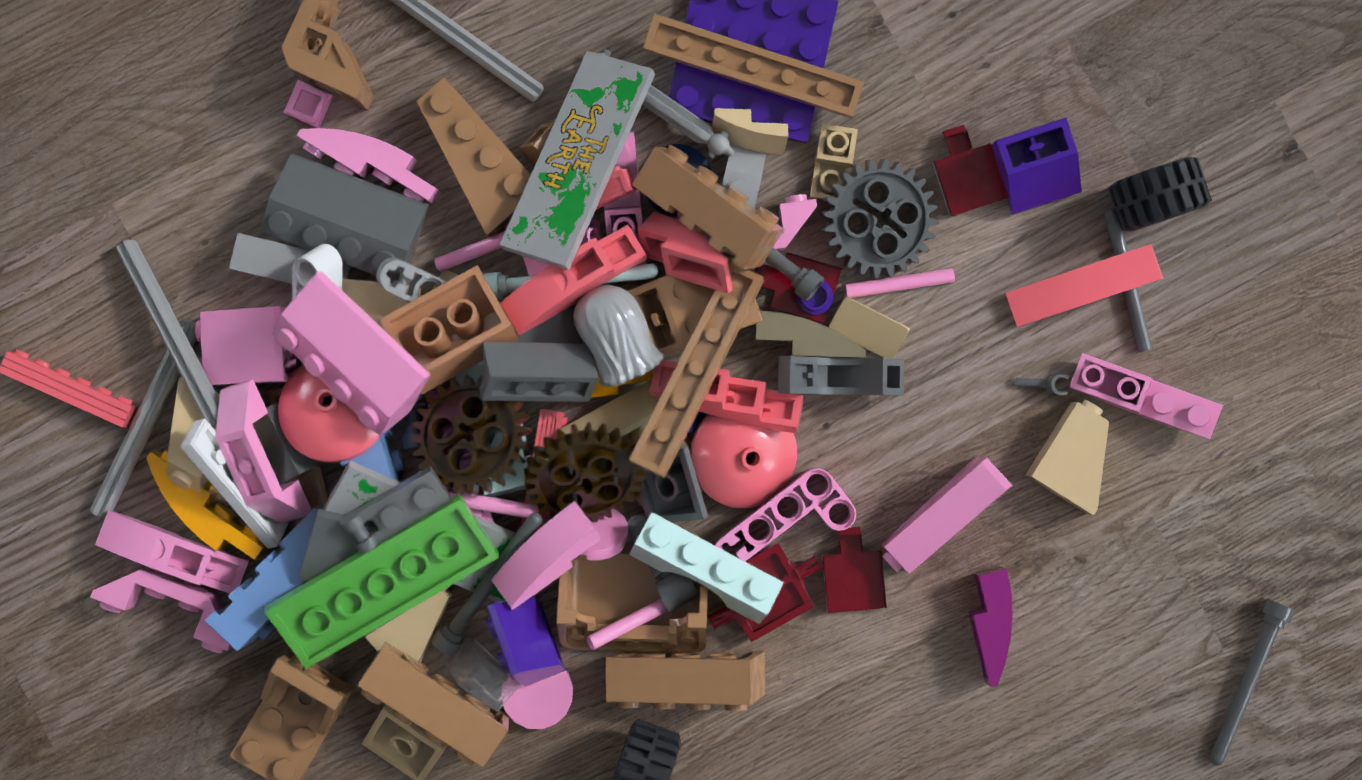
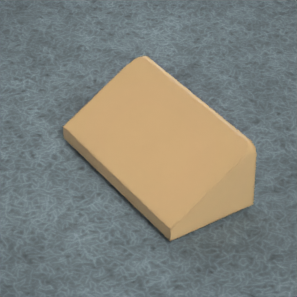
[828,296,910,358]

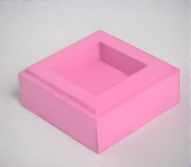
[283,80,333,128]

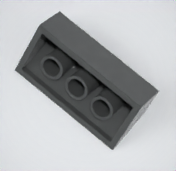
[260,153,429,282]

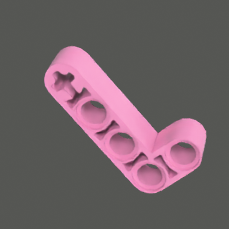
[714,468,856,562]

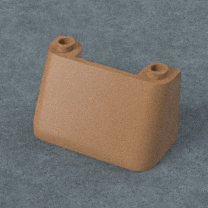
[557,553,708,653]

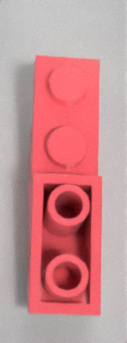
[500,225,647,336]

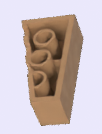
[417,77,531,237]
[632,145,785,270]
[357,642,509,767]
[606,651,765,711]

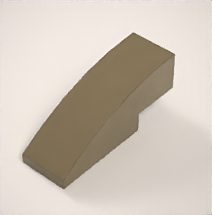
[755,311,866,358]

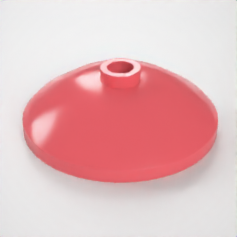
[278,363,380,463]
[690,414,797,509]

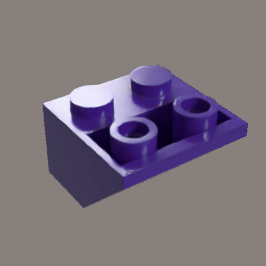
[991,118,1082,215]
[486,597,566,687]

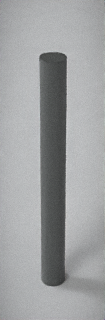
[1103,209,1153,353]

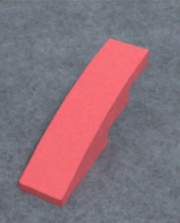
[1006,244,1163,327]
[649,360,803,434]

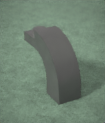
[777,356,904,396]

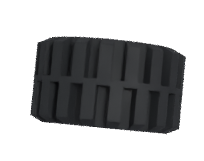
[1108,157,1212,232]
[612,719,681,780]

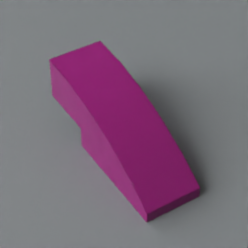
[968,567,1013,687]

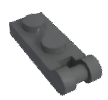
[339,466,451,554]

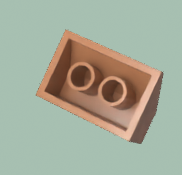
[379,265,519,394]

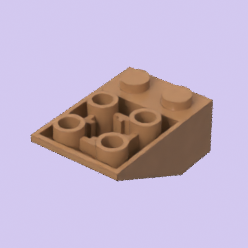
[628,254,763,359]

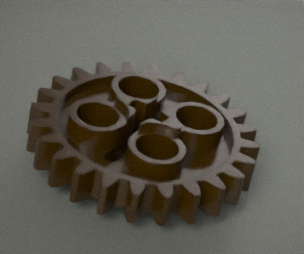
[411,375,532,497]
[523,422,646,522]

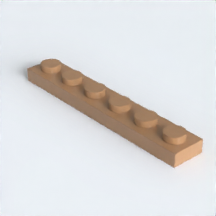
[643,13,864,119]
[629,262,764,478]

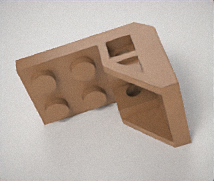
[281,0,374,110]
[229,651,355,780]

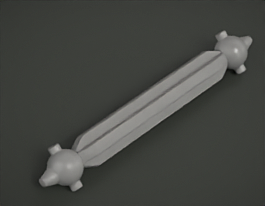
[598,49,735,158]

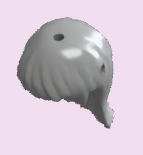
[573,285,664,387]

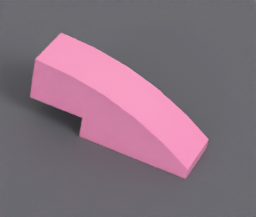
[491,501,601,610]

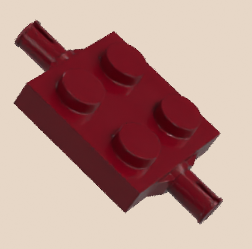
[707,542,822,642]

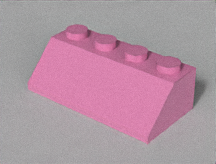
[273,271,430,436]

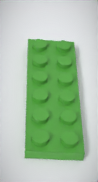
[265,493,499,669]

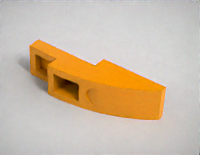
[147,450,268,560]

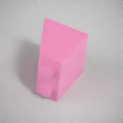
[195,306,298,386]

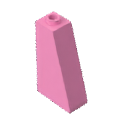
[881,456,1012,574]

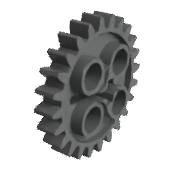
[820,159,939,277]

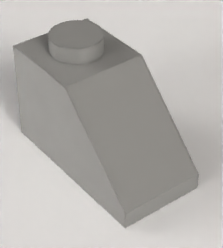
[722,144,767,209]

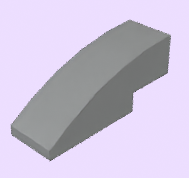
[229,233,351,285]

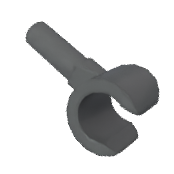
[1016,374,1069,396]

